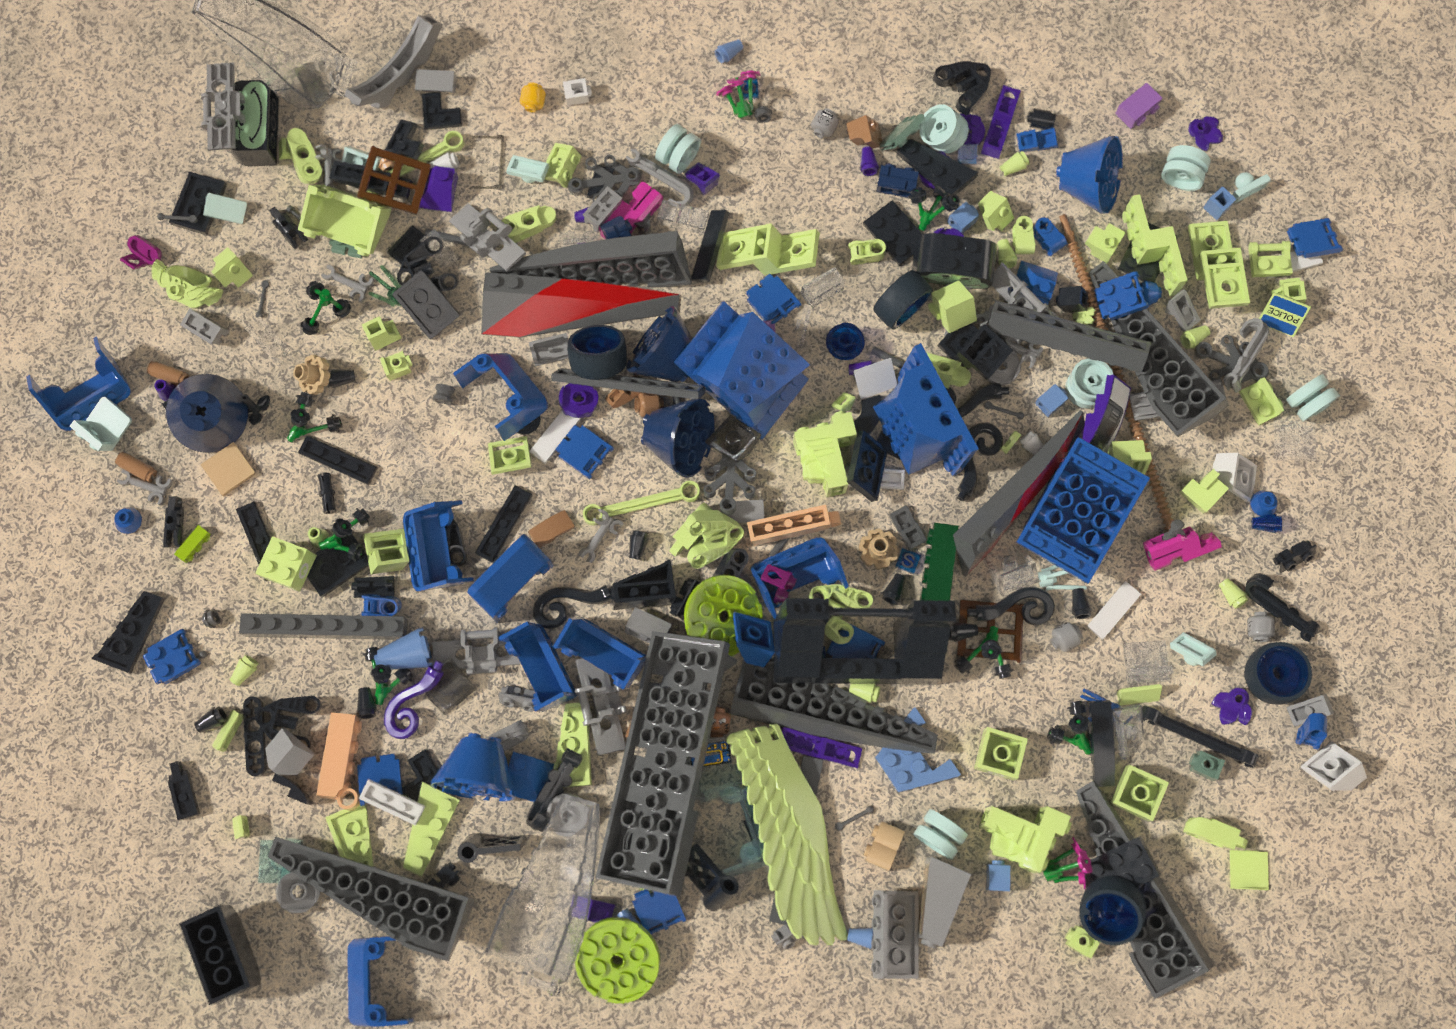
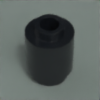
[1027,108,1056,130]

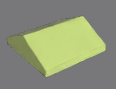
[488,436,531,475]

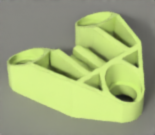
[685,510,744,569]
[809,584,873,644]

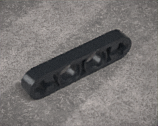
[243,696,267,777]

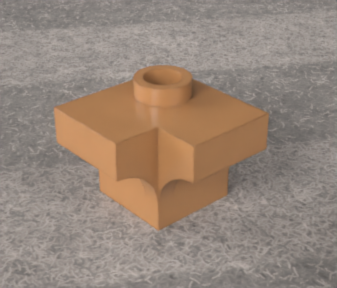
[846,115,882,149]

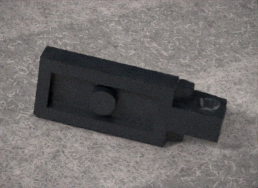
[167,761,200,821]

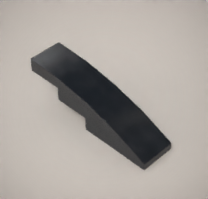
[329,161,413,200]
[1089,700,1115,787]

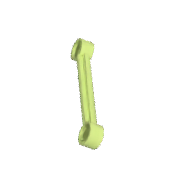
[367,131,464,195]
[583,481,700,526]

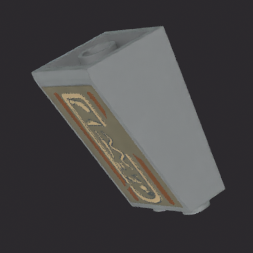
[918,857,971,949]

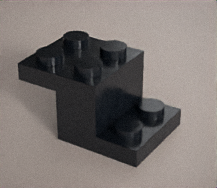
[937,323,1014,380]

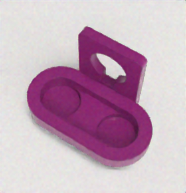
[120,235,162,270]
[761,564,797,605]

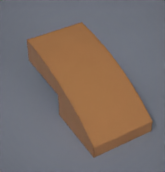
[605,374,641,409]
[528,510,575,548]

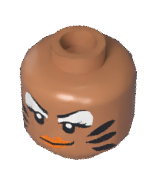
[710,707,731,738]

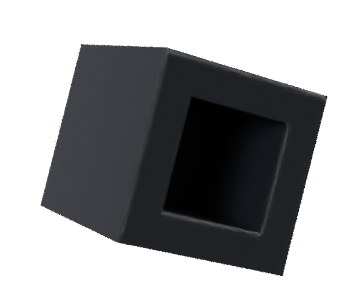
[1056,286,1088,313]

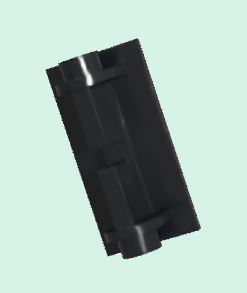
[1273,540,1317,573]
[351,576,395,598]
[670,578,700,621]
[428,862,462,889]

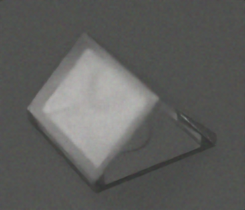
[1112,704,1144,760]

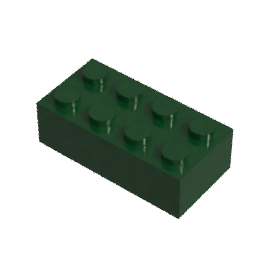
[920,523,959,601]

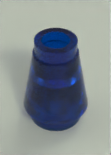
[1251,514,1282,534]

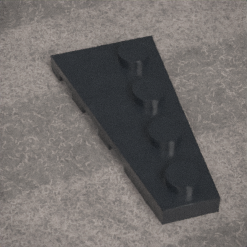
[897,139,978,195]
[92,591,165,674]

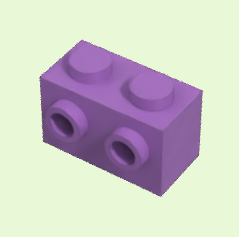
[1115,83,1162,129]

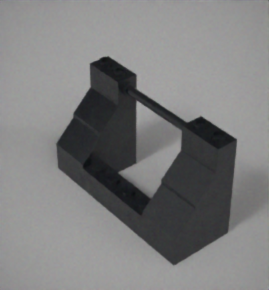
[773,598,957,685]

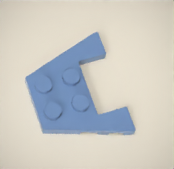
[875,707,961,792]

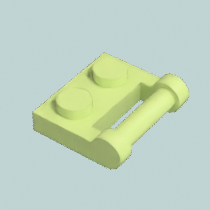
[1248,241,1293,277]

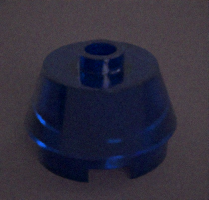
[826,322,865,360]

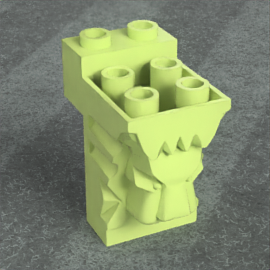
[793,411,857,497]
[979,806,1072,873]

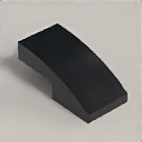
[272,773,312,805]

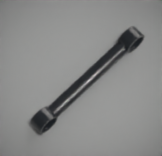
[1138,706,1259,768]

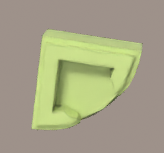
[1001,431,1021,454]

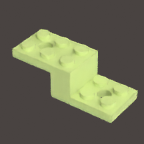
[1122,195,1188,296]
[1188,221,1250,309]
[716,224,820,276]

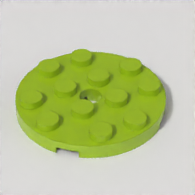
[684,575,763,656]
[575,917,660,1004]

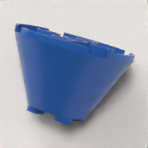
[1056,135,1123,214]
[431,733,515,802]

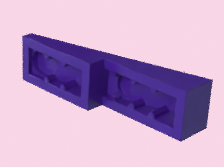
[981,85,1021,159]
[780,727,863,769]

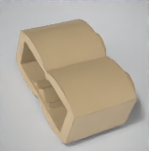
[863,821,905,871]

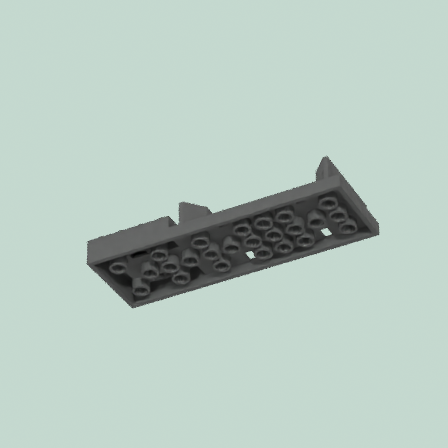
[595,631,737,897]

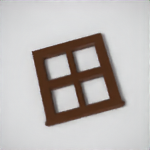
[357,145,431,215]
[957,600,1023,663]

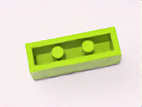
[174,525,211,563]

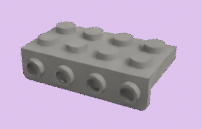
[871,890,919,979]

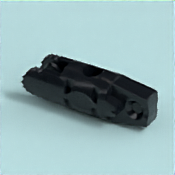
[269,206,308,250]
[163,496,184,548]

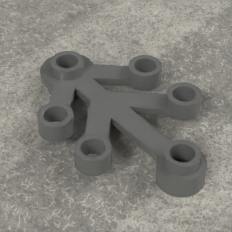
[568,154,641,202]
[1195,335,1269,389]
[703,447,757,515]

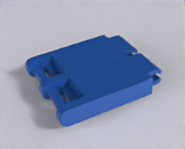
[1287,218,1343,259]
[1094,271,1149,321]
[746,274,802,324]
[556,425,614,480]
[826,623,885,659]
[143,629,201,684]
[357,753,403,806]
[632,889,686,934]

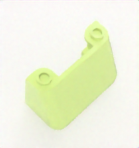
[298,185,392,256]

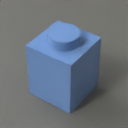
[1203,186,1236,220]
[947,202,979,234]
[1035,384,1068,417]
[986,860,1011,891]

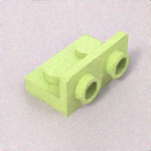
[545,143,582,188]
[1239,377,1284,425]

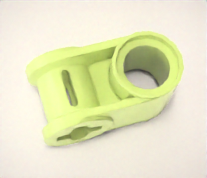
[1012,216,1035,255]
[848,239,886,265]

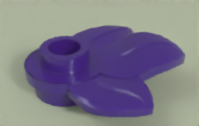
[1188,116,1223,151]
[1212,687,1252,725]

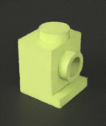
[380,351,413,381]
[1065,926,1100,958]

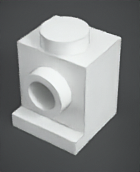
[563,78,592,107]

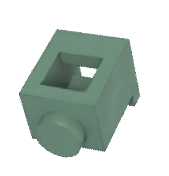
[1189,751,1225,781]

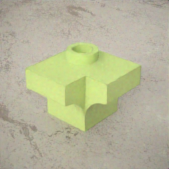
[978,191,1014,231]
[1085,223,1126,263]
[211,247,253,288]
[1271,277,1307,304]
[362,316,402,351]

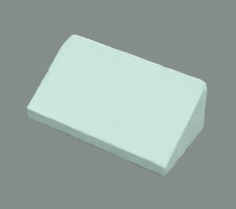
[341,146,382,171]
[203,193,247,224]

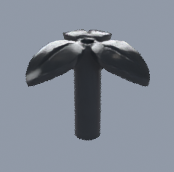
[241,394,270,425]

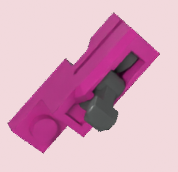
[599,181,663,239]
[1143,519,1222,571]

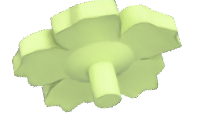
[1072,306,1096,325]

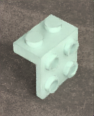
[70,397,132,451]

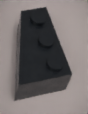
[610,559,676,610]

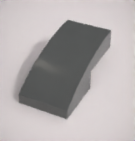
[888,505,927,550]

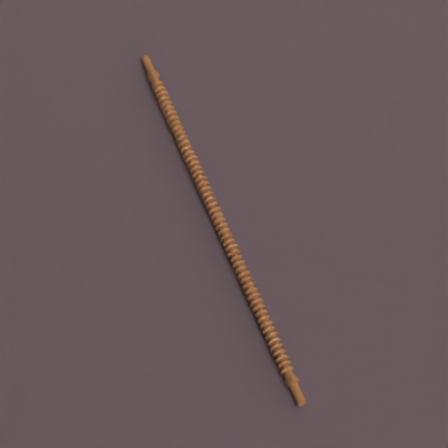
[1059,214,1181,560]

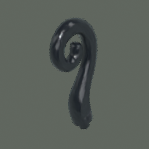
[946,383,1009,417]
[957,423,1003,501]
[533,585,612,629]
[967,587,1055,625]

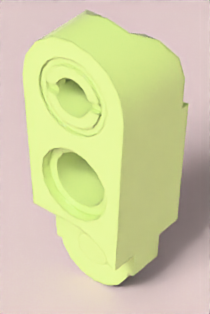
[286,128,322,184]
[501,205,557,243]
[926,352,971,388]
[669,502,712,557]
[1183,817,1248,850]

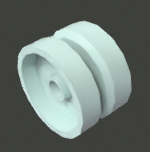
[919,105,969,153]
[655,123,701,174]
[1161,145,1211,191]
[1065,358,1114,409]
[1286,374,1340,422]
[913,809,968,860]

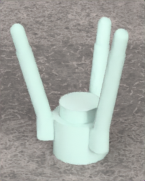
[1037,565,1087,591]

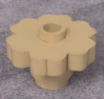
[293,355,330,395]
[858,528,899,570]

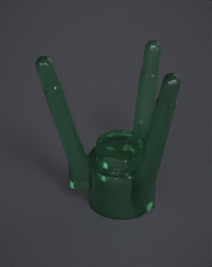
[368,265,401,307]

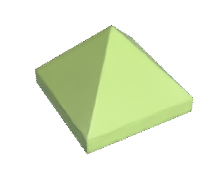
[831,392,856,411]

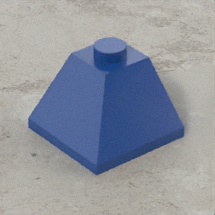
[1011,260,1058,305]
[733,612,775,667]
[508,752,554,802]

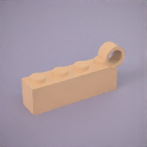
[747,505,841,546]
[316,712,362,811]

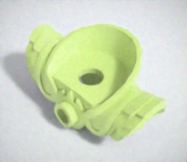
[151,259,223,308]

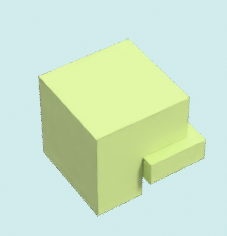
[928,281,977,333]
[1107,440,1152,475]
[1179,469,1229,514]
[363,529,409,574]

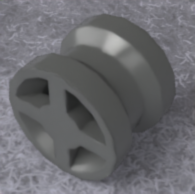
[432,384,455,405]

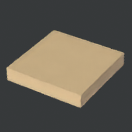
[200,442,256,497]

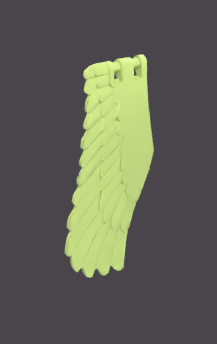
[726,724,848,946]

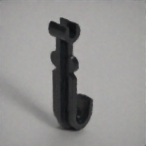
[1245,573,1320,642]
[526,748,583,832]

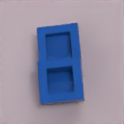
[1016,128,1058,152]

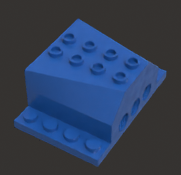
[674,301,810,439]
[873,343,979,476]
[1016,437,1150,584]

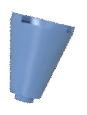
[374,627,433,670]

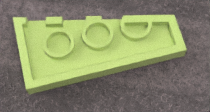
[553,703,592,788]
[403,782,460,877]
[325,803,374,867]

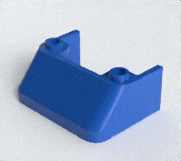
[26,336,131,431]
[453,353,548,441]
[403,500,474,591]
[467,534,554,623]
[750,537,849,619]
[553,617,647,690]
[498,621,577,712]
[347,936,414,1027]

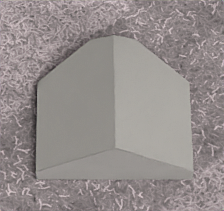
[265,727,315,775]

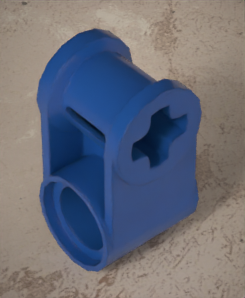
[1033,217,1067,256]
[361,594,402,616]
[1295,713,1327,750]

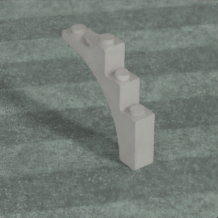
[344,14,443,109]

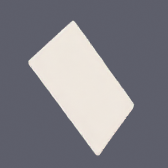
[854,358,897,400]

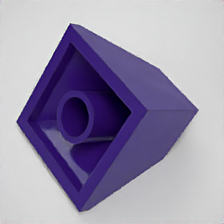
[419,166,458,212]

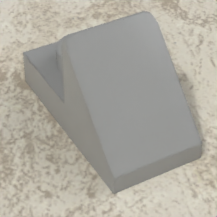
[1165,289,1200,331]
[1286,694,1334,727]

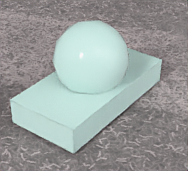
[506,155,549,183]
[1232,172,1271,203]
[1170,632,1217,666]

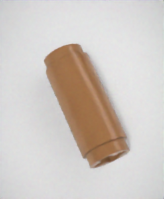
[147,361,189,386]
[115,452,158,483]

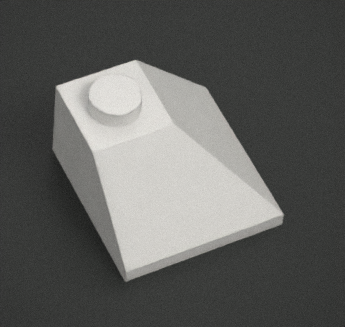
[1213,453,1257,503]
[1301,741,1367,790]

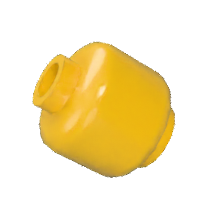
[519,82,546,113]

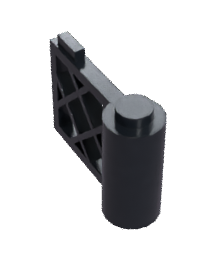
[457,833,527,863]
[685,842,739,912]

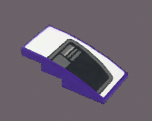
[1082,375,1131,453]

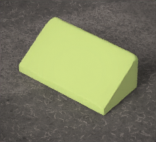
[1117,684,1162,706]
[212,709,243,752]

